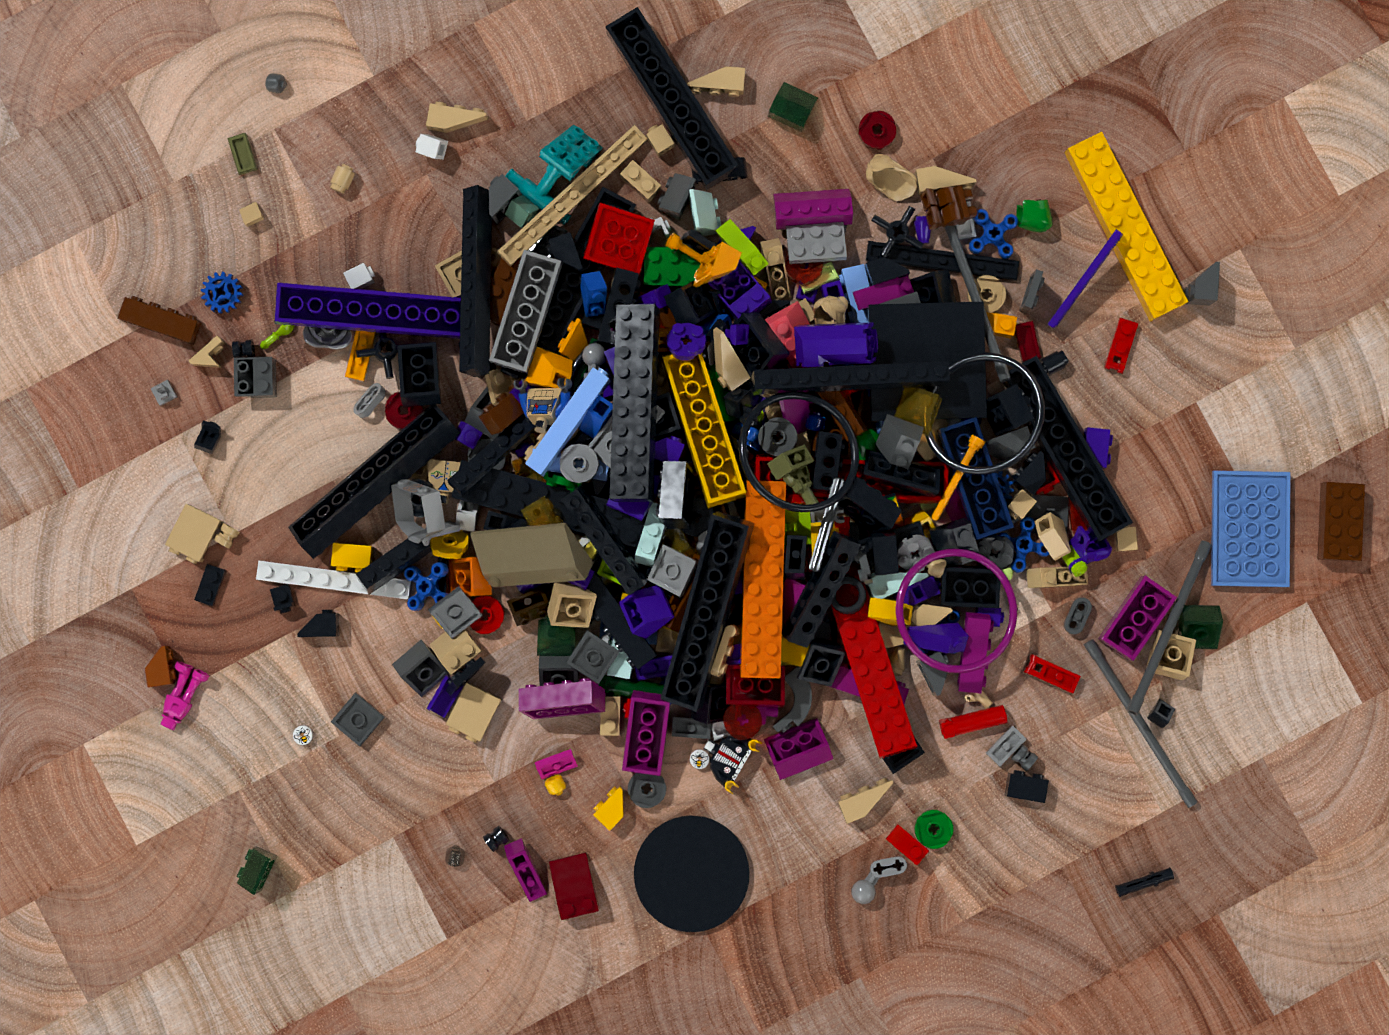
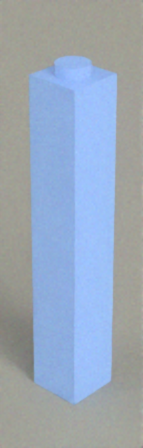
[525,367,611,477]

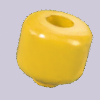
[545,774,566,796]

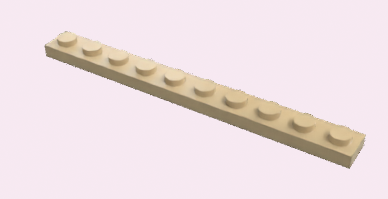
[497,125,648,267]

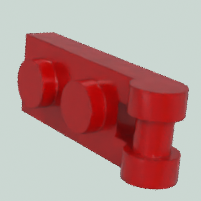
[1104,318,1139,374]
[1023,654,1081,694]

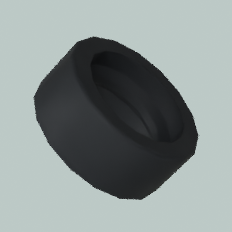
[832,576,866,614]

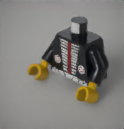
[703,735,762,794]

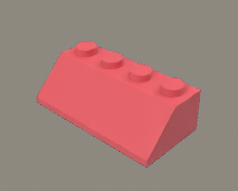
[765,301,829,368]

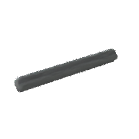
[809,478,845,572]

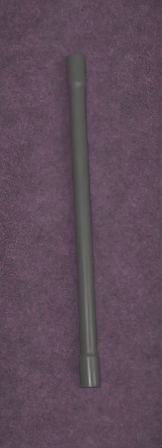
[938,210,1011,382]
[1127,541,1212,716]
[1084,639,1198,808]

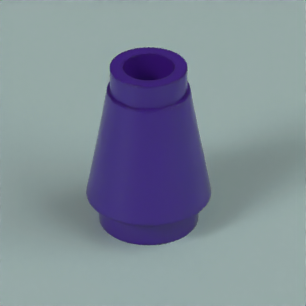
[914,216,931,243]

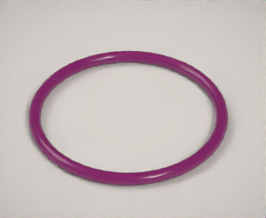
[895,549,1017,673]

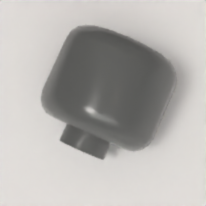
[265,73,287,93]

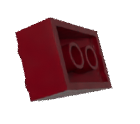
[726,665,785,707]
[549,852,600,920]

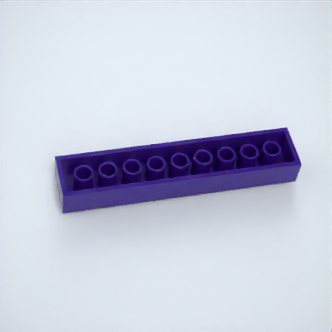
[275,283,461,339]

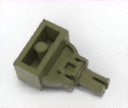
[767,444,819,505]

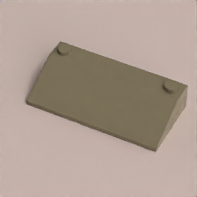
[470,523,594,587]

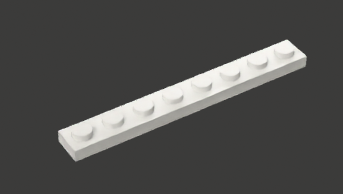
[256,561,411,599]

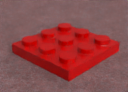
[583,203,655,273]

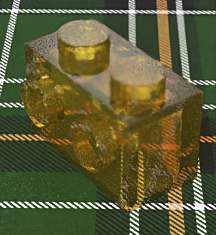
[521,496,563,526]

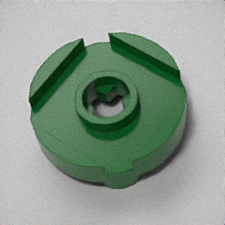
[543,471,581,490]
[914,810,953,849]

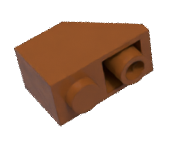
[145,646,177,688]

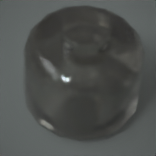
[445,845,465,867]

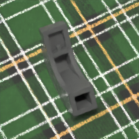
[773,666,812,732]

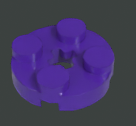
[667,323,706,361]

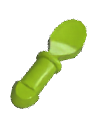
[260,325,294,349]

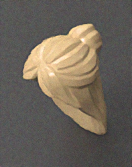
[866,154,918,201]
[813,296,848,324]

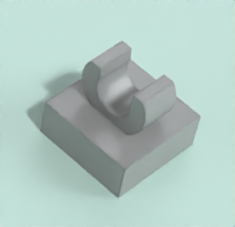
[150,380,178,406]

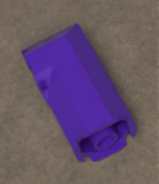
[794,322,878,367]

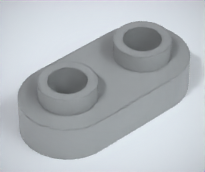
[354,383,386,418]

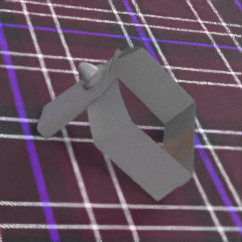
[391,479,460,546]

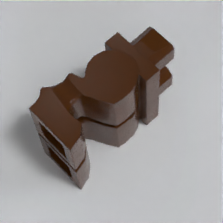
[921,185,977,230]

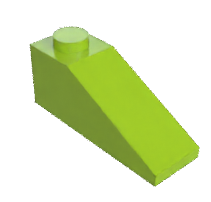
[715,219,769,276]

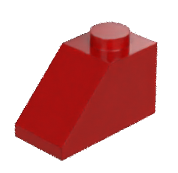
[885,824,929,865]

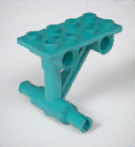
[505,125,603,225]

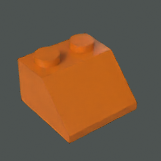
[449,557,492,597]

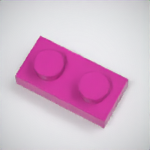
[535,749,578,780]

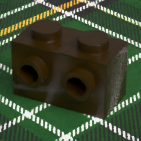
[507,586,549,626]

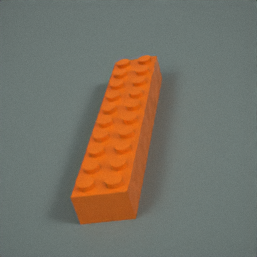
[740,480,786,678]

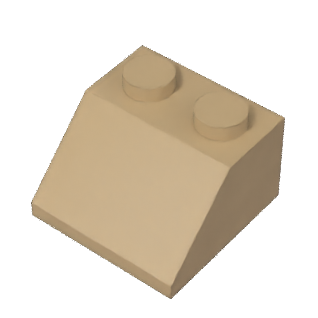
[547,582,597,628]
[429,629,483,675]
[1146,630,1196,681]

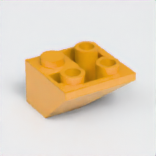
[693,242,742,287]
[558,318,588,362]
[525,347,573,388]

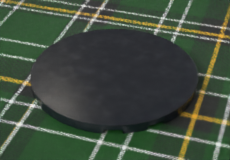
[634,815,750,932]

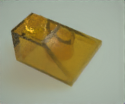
[894,387,942,436]

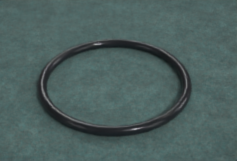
[922,353,1045,475]
[739,391,859,513]

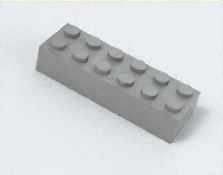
[489,250,562,374]

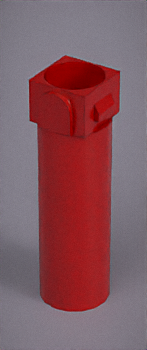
[939,705,1008,739]

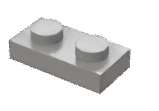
[986,725,1026,767]

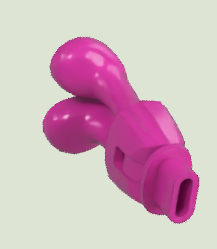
[160,661,210,730]

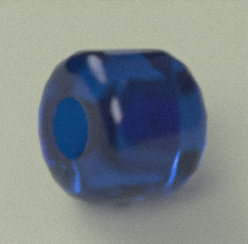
[805,411,826,431]

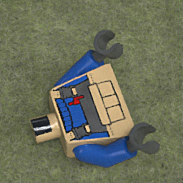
[513,378,572,433]

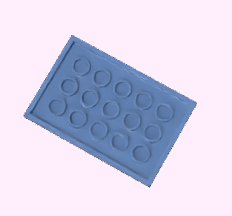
[1211,471,1290,587]

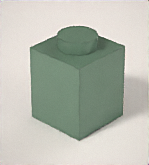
[505,195,539,228]

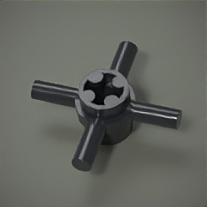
[871,206,924,258]
[356,332,408,379]

